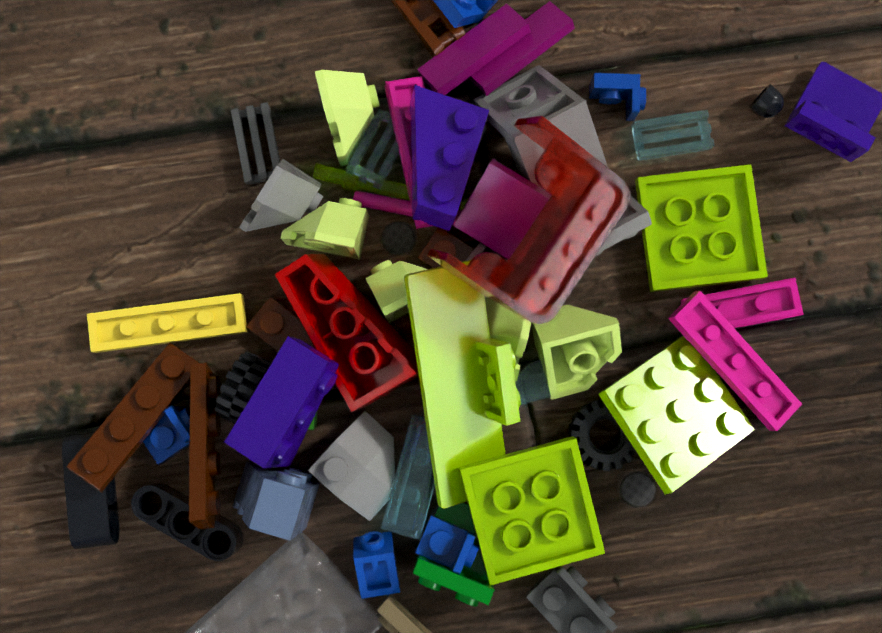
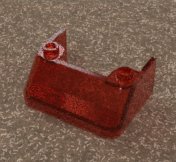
[427,116,630,324]

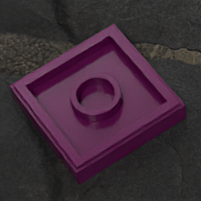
[454,159,561,266]

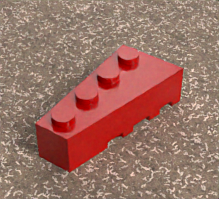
[275,254,419,412]

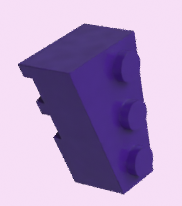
[410,85,489,231]
[224,336,339,469]

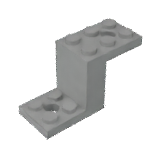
[473,65,652,262]

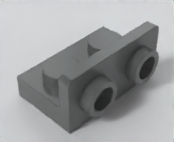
[525,565,618,633]

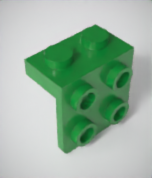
[413,502,495,607]

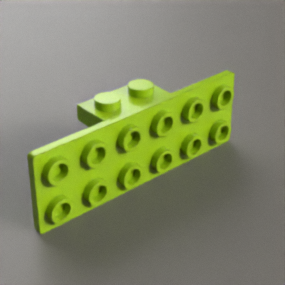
[404,260,521,509]

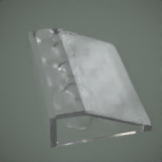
[185,532,383,633]

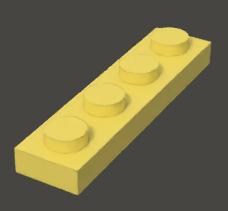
[87,293,248,353]

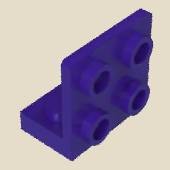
[784,62,882,162]

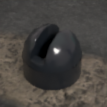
[749,84,784,118]

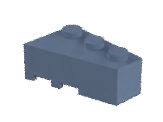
[233,461,320,541]

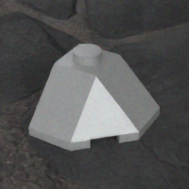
[239,159,323,232]
[308,411,396,521]

